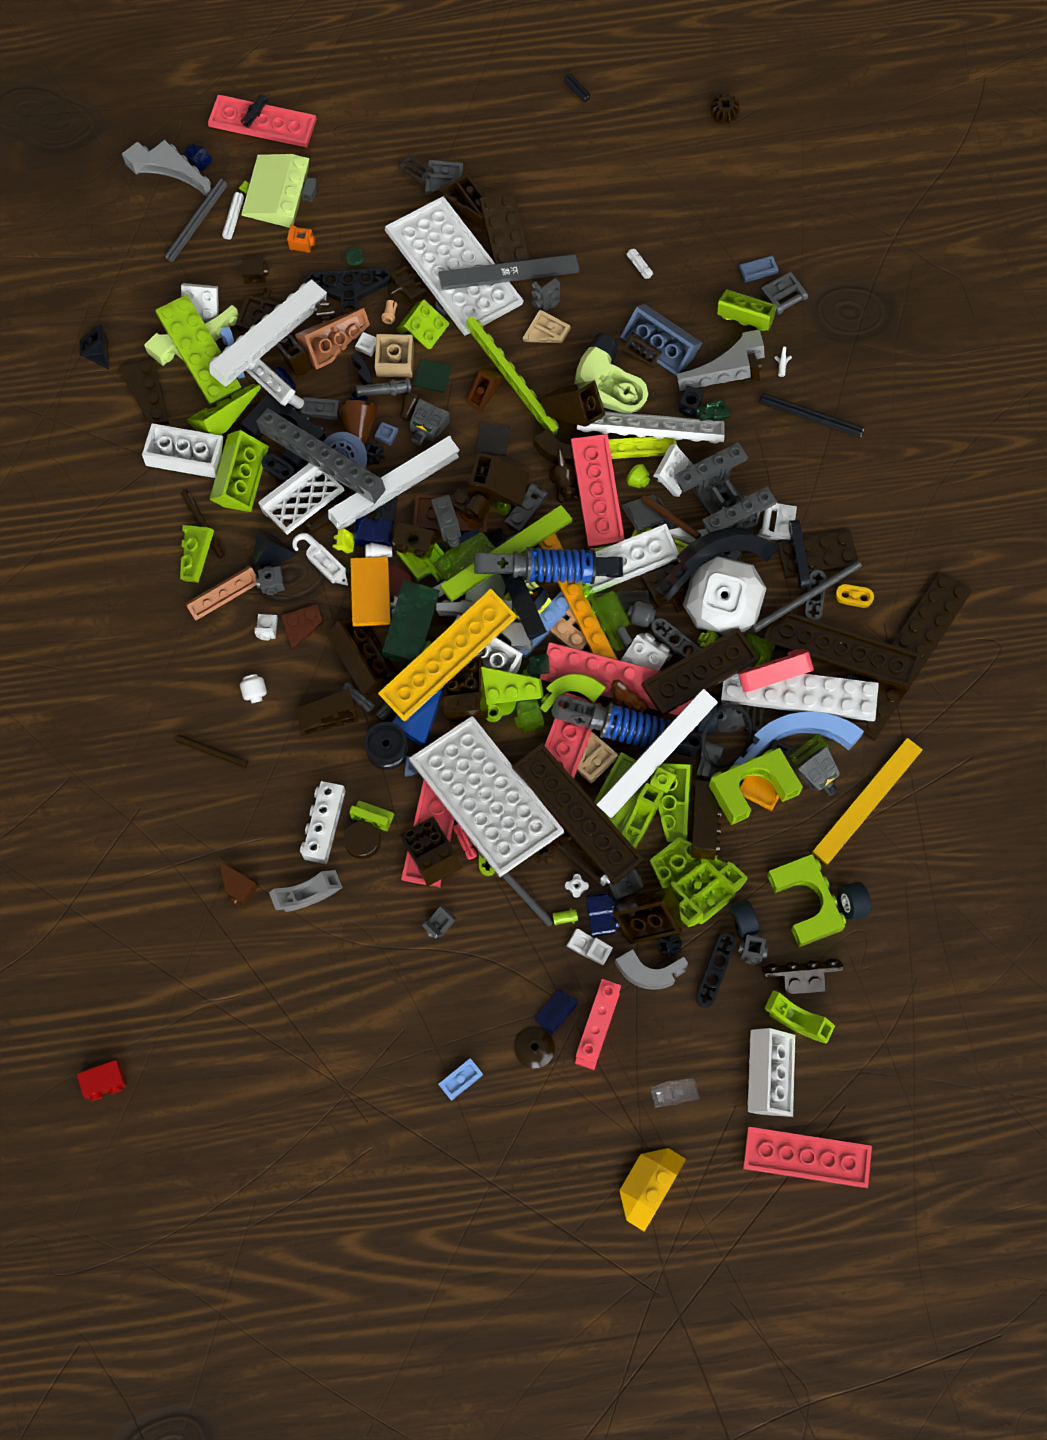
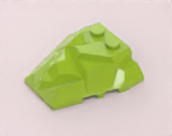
[650,837,748,927]

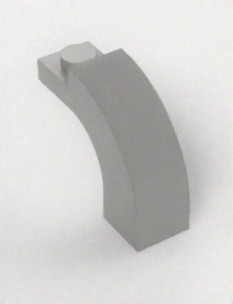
[269,870,343,912]
[615,950,688,990]

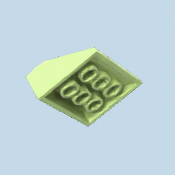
[242,154,309,228]

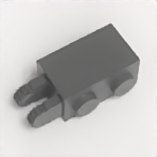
[431,495,461,548]

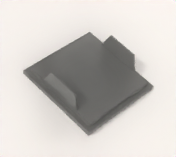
[621,494,669,532]

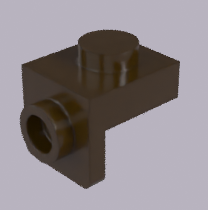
[741,353,762,384]

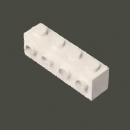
[300,781,346,864]

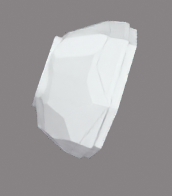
[683,555,766,636]

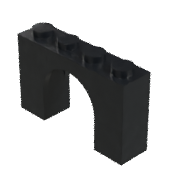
[241,392,326,471]

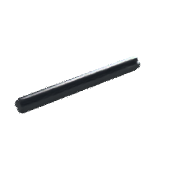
[759,393,864,437]

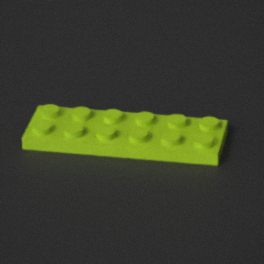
[155,295,242,405]

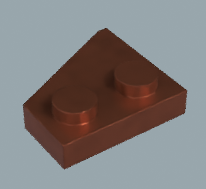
[281,604,323,650]

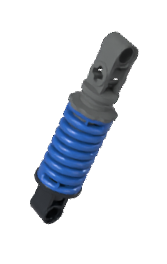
[474,547,623,585]
[552,695,701,757]

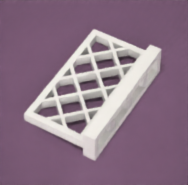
[258,463,345,534]

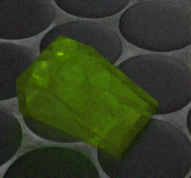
[433,532,496,596]

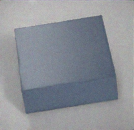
[374,422,399,446]

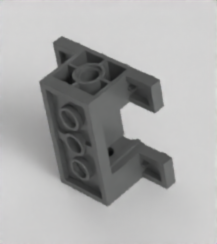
[674,442,777,533]

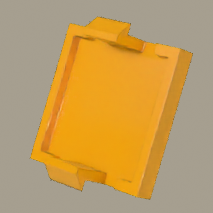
[740,776,779,811]

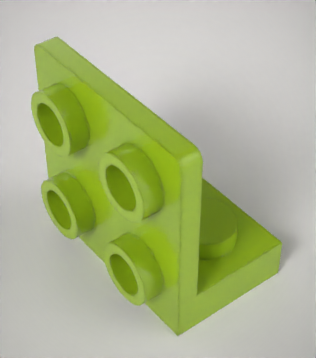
[396,299,449,350]

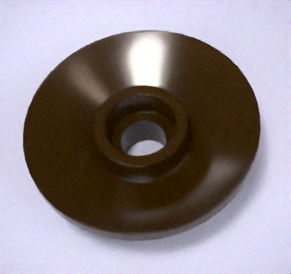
[515,1028,555,1069]

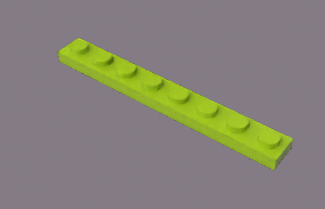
[466,316,558,436]

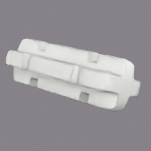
[627,249,653,279]

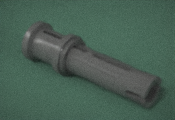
[355,378,411,397]

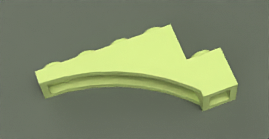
[144,305,239,366]

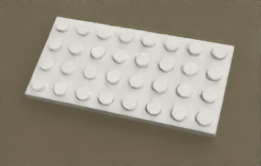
[385,196,524,336]
[409,716,564,877]

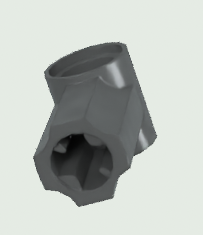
[696,741,724,781]

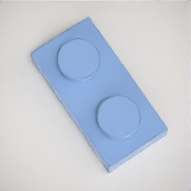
[439,1058,483,1101]

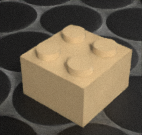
[375,334,414,378]

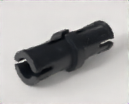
[241,94,269,128]

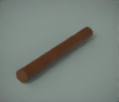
[641,495,701,540]

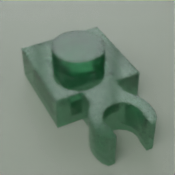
[696,400,731,421]

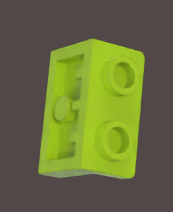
[349,801,394,832]

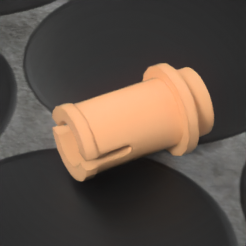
[381,300,397,324]

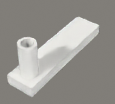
[245,358,304,409]

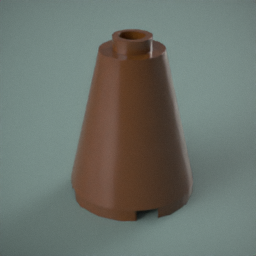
[341,400,378,450]

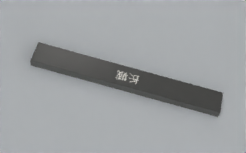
[438,254,580,290]

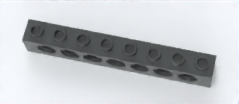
[256,408,386,504]

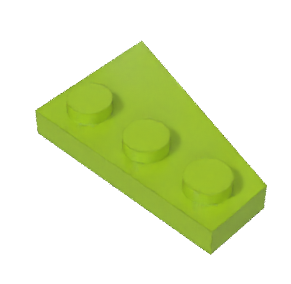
[180,525,214,583]
[481,666,544,705]

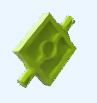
[396,539,448,582]

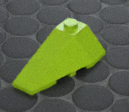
[650,763,692,842]

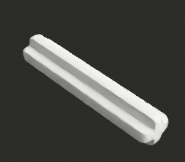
[222,192,244,240]

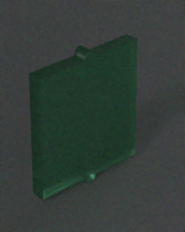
[414,359,452,393]

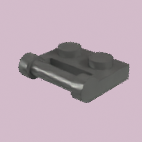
[761,272,808,315]

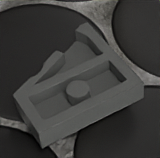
[425,160,464,194]

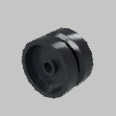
[364,722,409,770]

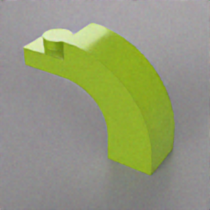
[540,673,607,713]
[622,783,664,849]
[765,990,835,1044]

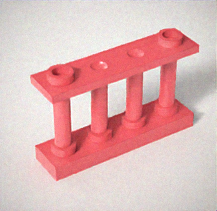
[575,979,621,1070]

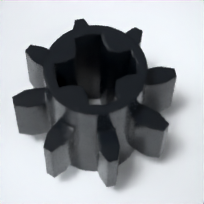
[365,442,385,465]
[657,934,682,958]

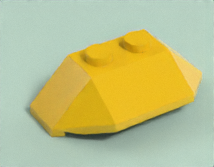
[619,1148,686,1232]

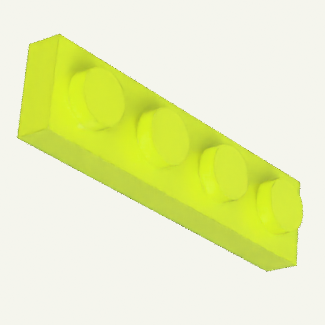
[608,437,677,459]

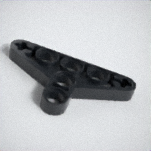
[305,268,392,315]

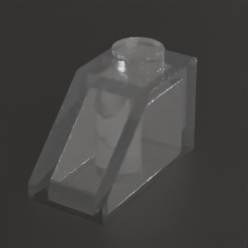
[650,1078,699,1108]

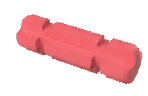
[453,824,477,860]

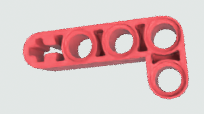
[738,649,814,692]

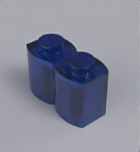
[353,517,394,546]
[586,893,619,938]

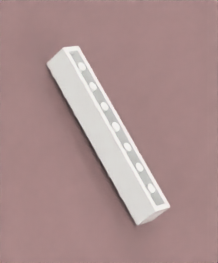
[209,279,327,387]

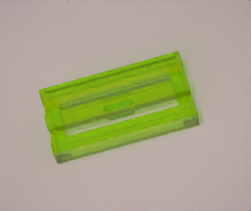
[789,734,831,766]

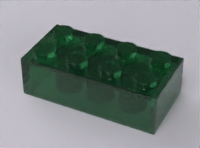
[382,580,440,664]

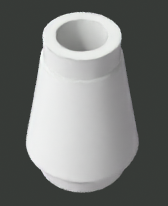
[365,542,392,558]

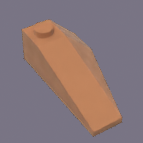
[295,308,370,370]

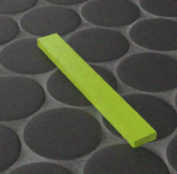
[440,505,572,602]

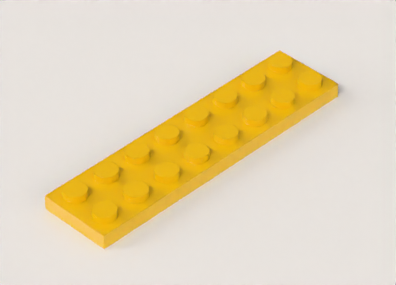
[378,589,517,722]

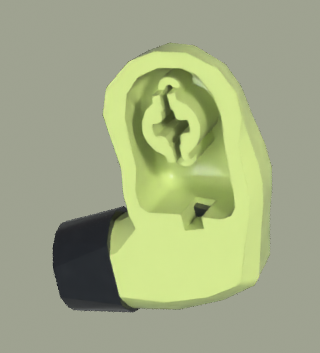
[574,333,648,414]

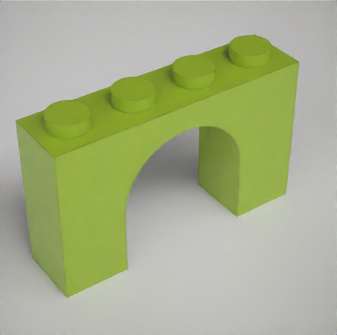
[709,748,803,825]
[767,854,846,947]

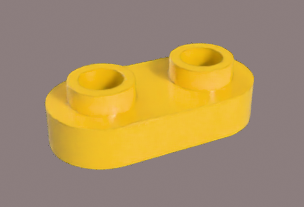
[835,584,874,608]

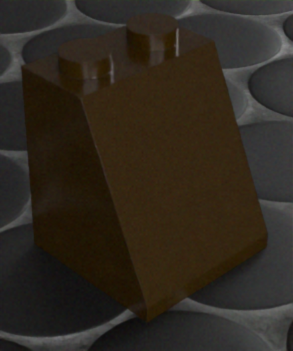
[541,380,606,427]

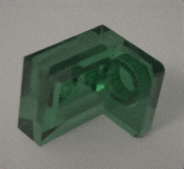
[527,654,550,678]

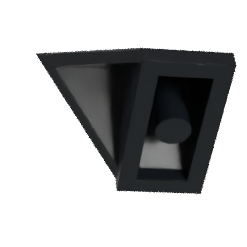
[80,325,109,370]
[253,529,297,568]

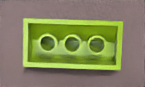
[209,430,269,512]

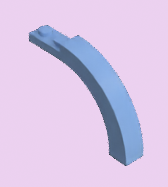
[734,712,864,765]

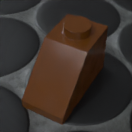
[466,367,503,411]
[220,863,258,907]

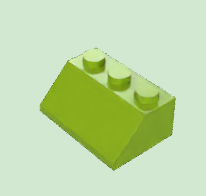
[717,289,777,331]

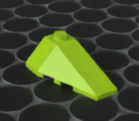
[187,384,261,436]

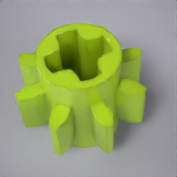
[697,630,720,649]

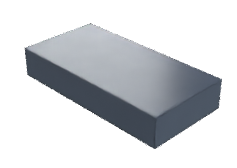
[739,255,779,283]

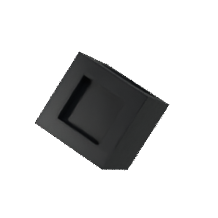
[679,385,704,417]

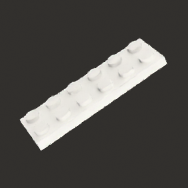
[579,524,679,596]

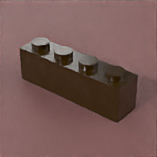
[691,780,722,860]

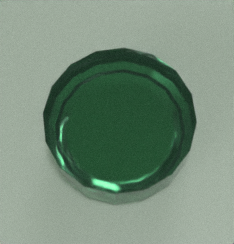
[346,248,364,266]

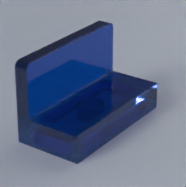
[535,989,578,1035]

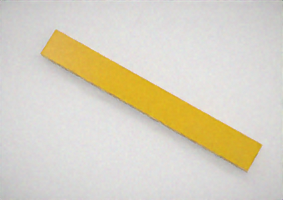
[812,738,923,865]

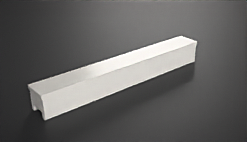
[328,436,459,530]
[597,689,718,818]

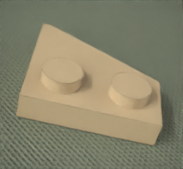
[522,310,571,343]
[577,732,618,783]

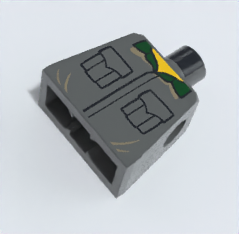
[410,399,451,445]
[793,747,840,796]

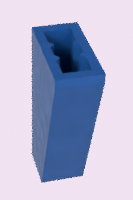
[392,685,445,748]

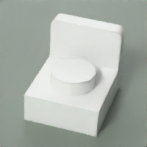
[254,614,278,641]

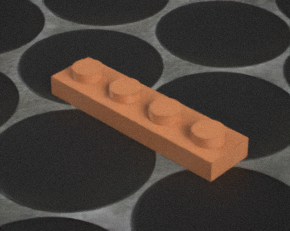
[185,566,257,621]

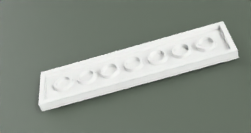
[577,411,724,443]
[721,667,879,721]

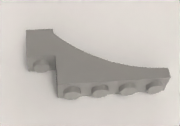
[122,140,211,197]
[677,330,765,391]
[436,599,533,650]

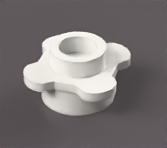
[565,874,589,898]

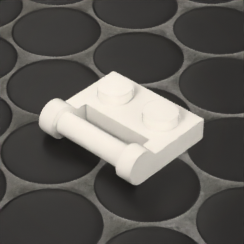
[759,503,797,542]

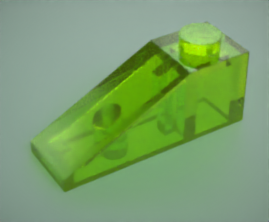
[514,669,544,734]

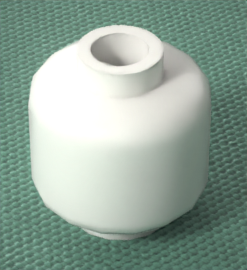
[240,674,267,703]

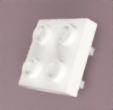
[181,283,219,322]
[653,444,693,497]

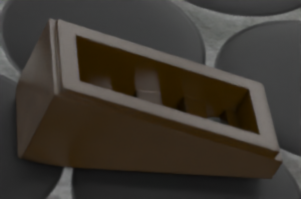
[622,332,662,368]

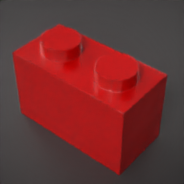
[77,1060,127,1101]

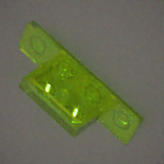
[582,583,631,651]

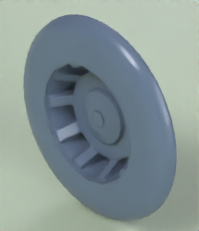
[323,432,367,484]

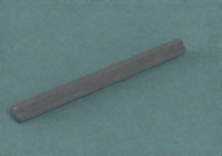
[165,179,227,262]

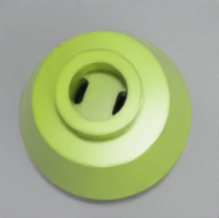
[626,464,650,488]

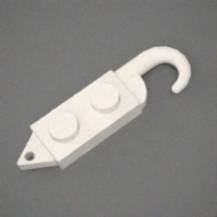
[292,533,348,585]

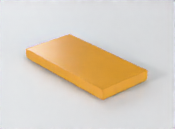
[350,557,391,627]

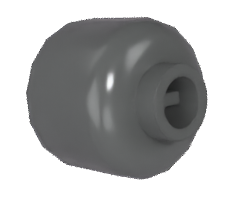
[628,601,657,627]

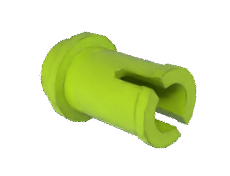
[553,908,578,925]

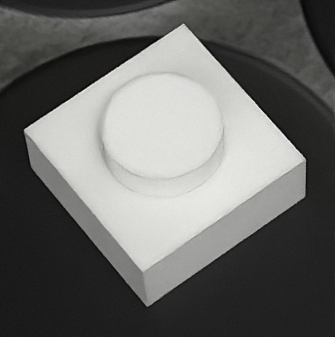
[355,332,376,357]

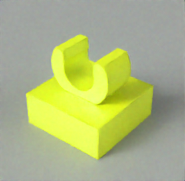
[332,529,355,554]

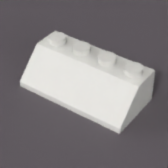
[142,424,223,478]
[454,615,523,674]
[748,1028,795,1117]

